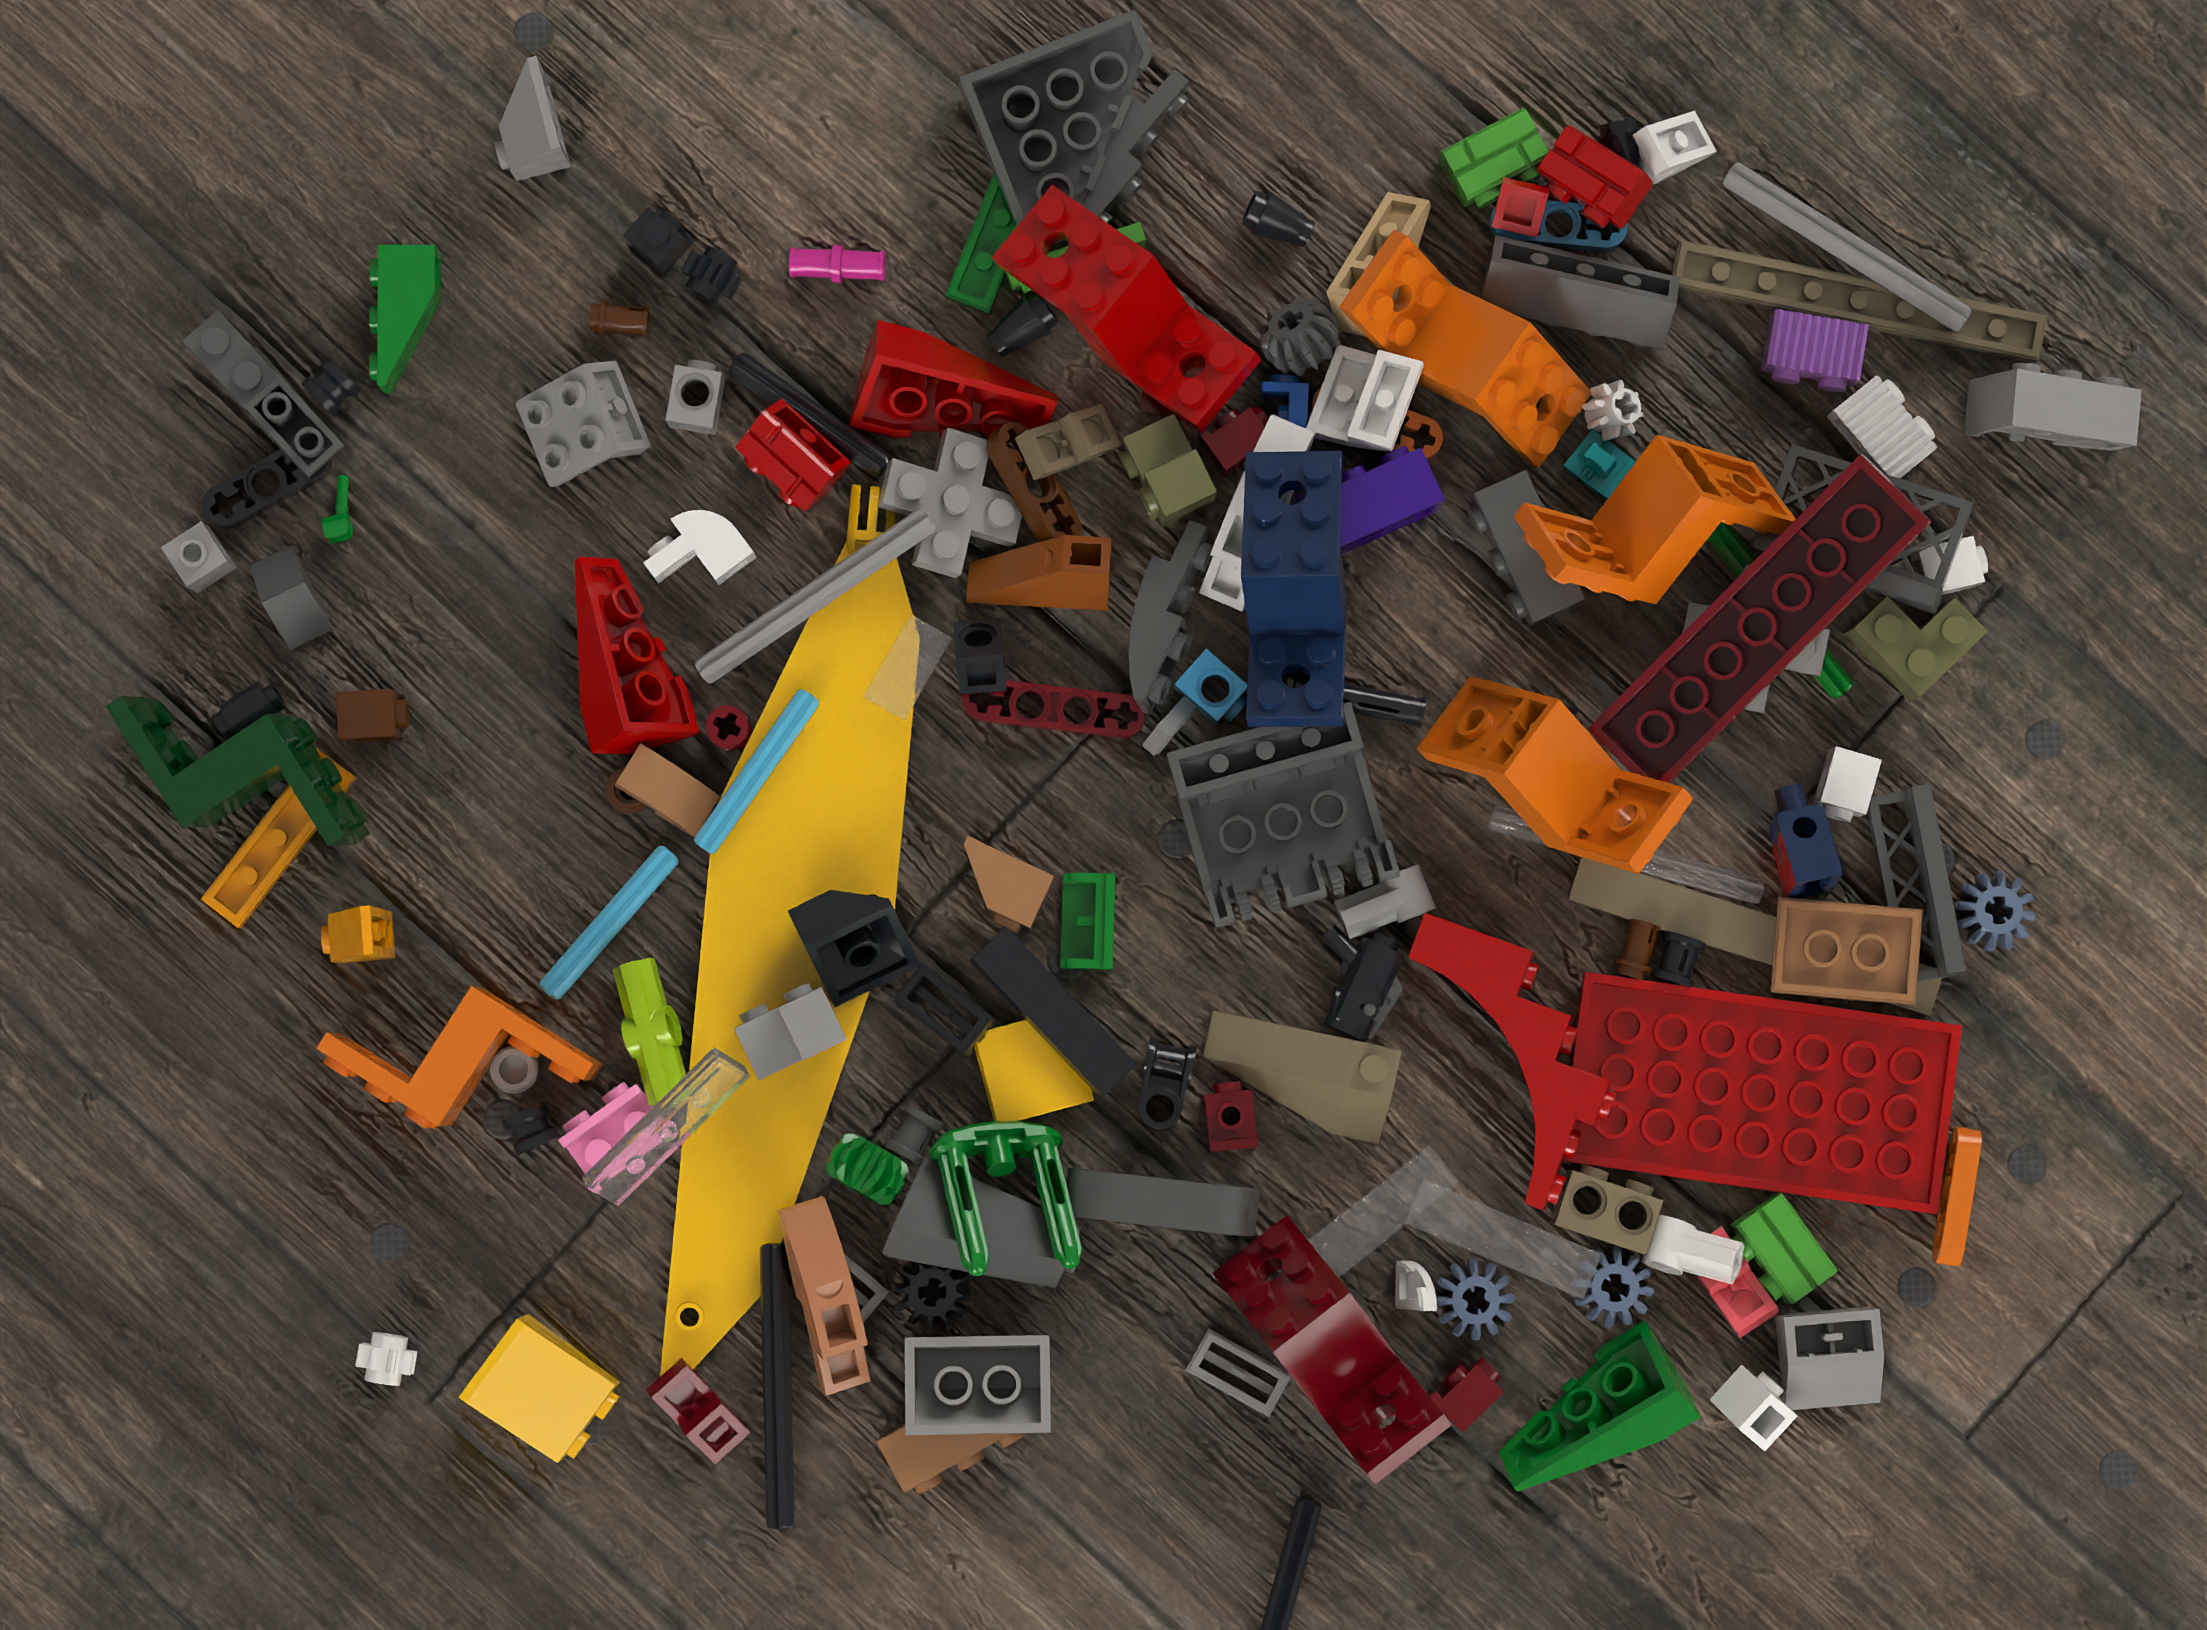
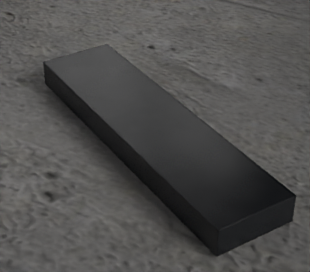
[969,926,1137,1098]

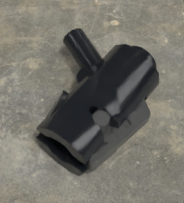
[1321,925,1405,1043]

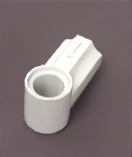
[1642,1215,1745,1285]

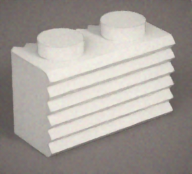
[1827,375,1937,478]

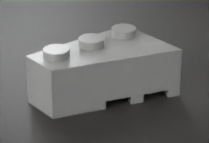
[1964,363,2142,451]

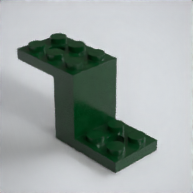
[105,696,370,846]

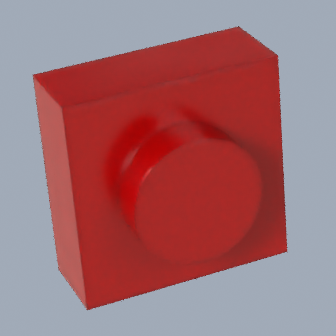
[1491,177,1549,238]

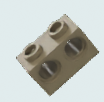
[1550,1164,1664,1255]

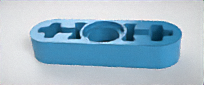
[1490,200,1628,252]

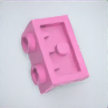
[558,1082,673,1186]

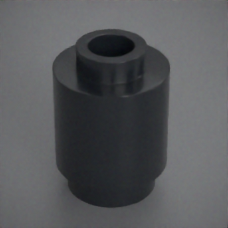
[212,681,287,741]

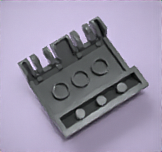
[1167,701,1400,929]

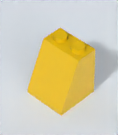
[459,1314,620,1463]

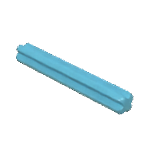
[694,689,819,854]
[539,846,679,1000]

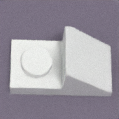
[1633,111,1717,184]

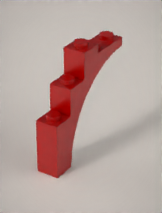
[1408,913,1617,1210]

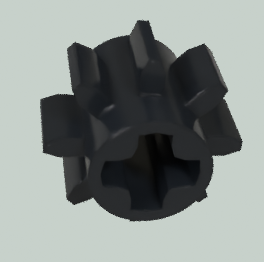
[681,246,742,304]

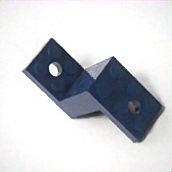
[1241,451,1347,727]

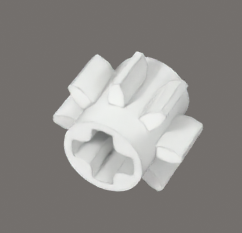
[1582,380,1643,441]
[355,1332,417,1386]

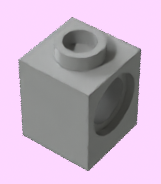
[666,360,725,435]
[161,521,238,593]

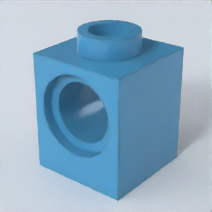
[1174,649,1248,725]

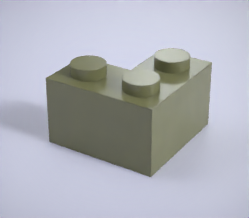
[1118,414,1217,529]
[1844,596,1988,702]

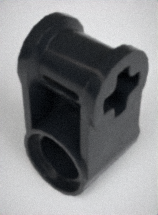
[1138,1037,1197,1131]

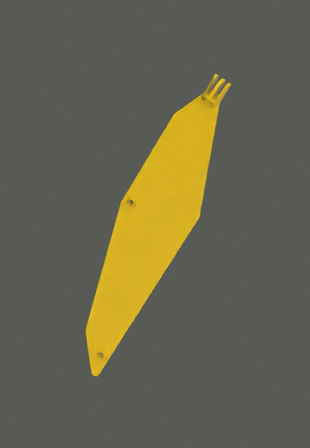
[660,484,920,1377]

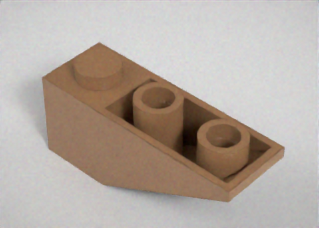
[877,1424,1027,1495]

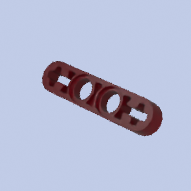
[962,680,1145,738]

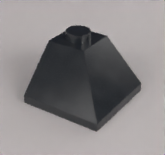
[788,890,920,1007]

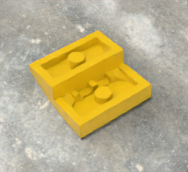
[974,1020,1094,1121]

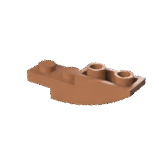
[777,1196,871,1396]

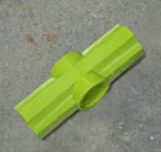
[612,958,691,1107]

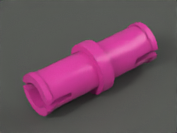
[789,245,886,283]

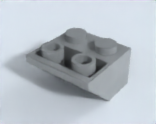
[1775,1306,1884,1410]

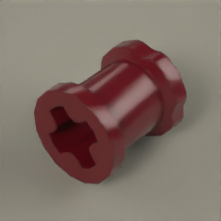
[706,705,752,751]

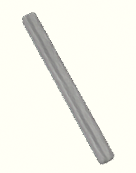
[1723,162,1971,331]
[695,508,937,683]

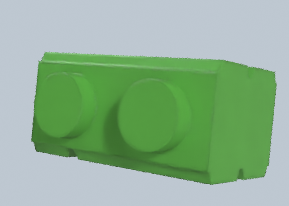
[1438,107,1549,209]
[1730,1192,1838,1304]

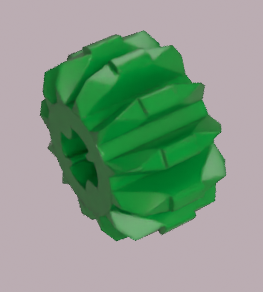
[825,1133,909,1205]

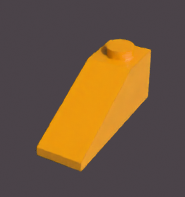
[321,905,395,963]

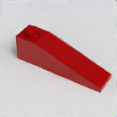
[849,320,1058,438]
[574,557,699,754]

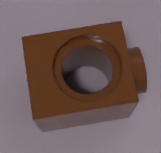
[336,689,410,743]

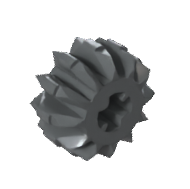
[1258,295,1341,376]

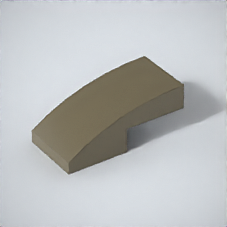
[1015,404,1122,481]

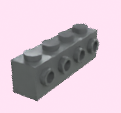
[1480,235,1680,349]

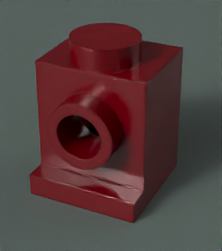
[1197,405,1269,477]
[1203,1081,1258,1152]
[1427,1357,1504,1433]

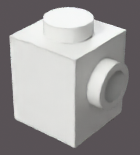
[1710,1365,1797,1451]

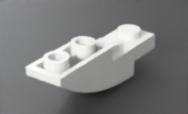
[1199,415,1316,612]

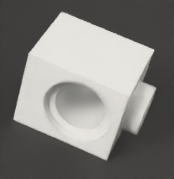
[1910,536,1988,595]
[1813,746,1882,822]

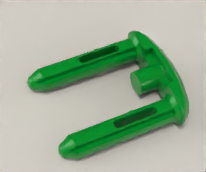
[929,1121,1082,1276]

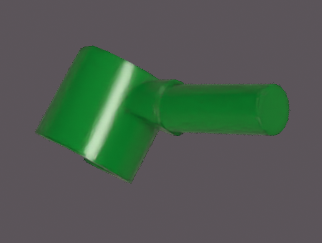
[322,475,353,544]

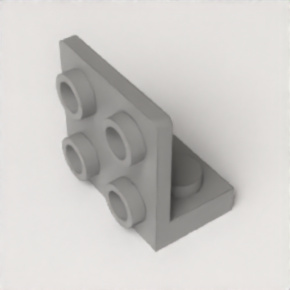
[516,361,651,487]

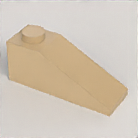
[1327,192,1431,337]

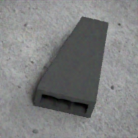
[882,1157,1083,1288]

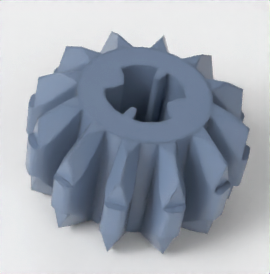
[1953,871,2036,952]
[1571,1246,1654,1328]
[1436,1258,1515,1341]

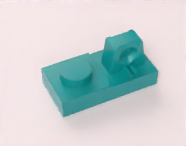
[1562,429,1636,501]

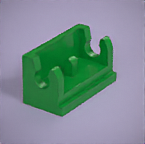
[1060,873,1115,970]

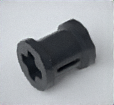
[1651,931,1706,988]

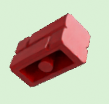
[1537,124,1653,229]
[736,399,851,512]

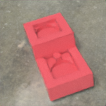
[1696,1226,1779,1339]

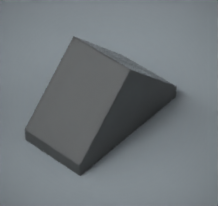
[250,546,334,651]

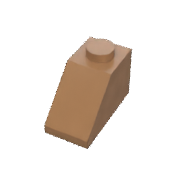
[964,836,1054,934]

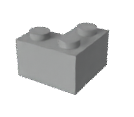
[734,982,847,1080]

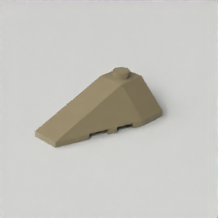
[1203,1010,1402,1144]

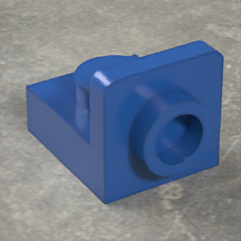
[1260,374,1309,428]

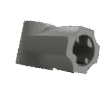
[1334,864,1436,939]

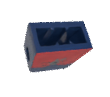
[1768,784,1843,899]

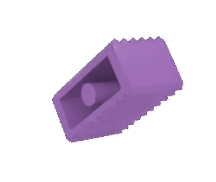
[1761,309,1869,392]

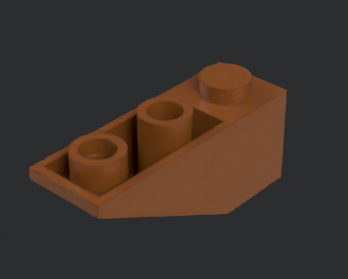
[966,535,1112,611]

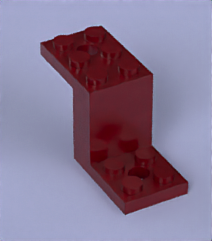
[1212,1215,1452,1485]

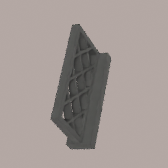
[1751,444,1974,615]

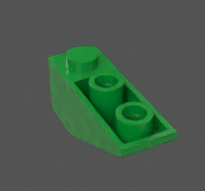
[369,245,441,393]

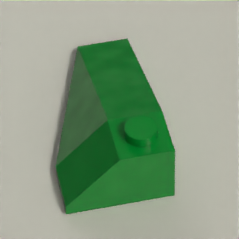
[1499,1320,1701,1492]

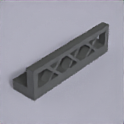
[1867,784,1966,982]

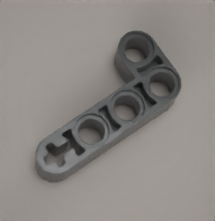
[1066,1168,1260,1236]

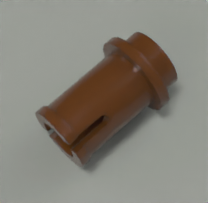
[590,299,649,337]
[1614,918,1661,980]

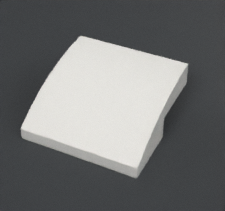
[1306,345,1424,451]

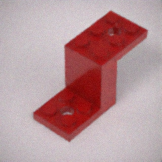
[991,185,1261,433]

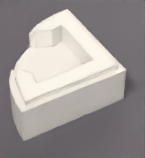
[1395,1261,1437,1311]

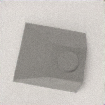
[495,56,571,181]

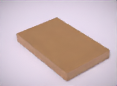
[1770,897,1923,1005]

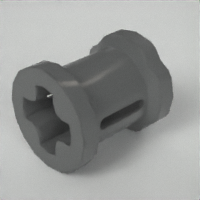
[885,1103,944,1166]

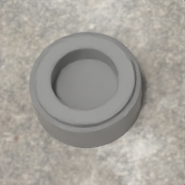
[490,1046,540,1093]

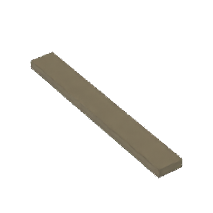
[1671,240,2048,364]
[1567,857,1942,1017]

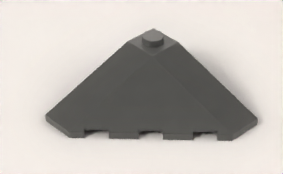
[959,9,1153,245]

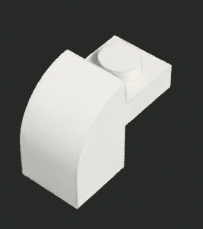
[643,510,757,585]

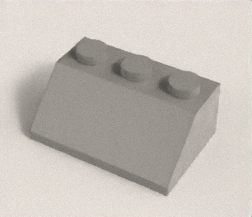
[904,1335,1051,1435]

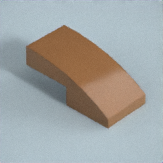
[615,743,720,837]

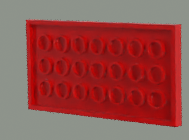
[1563,972,1962,1215]

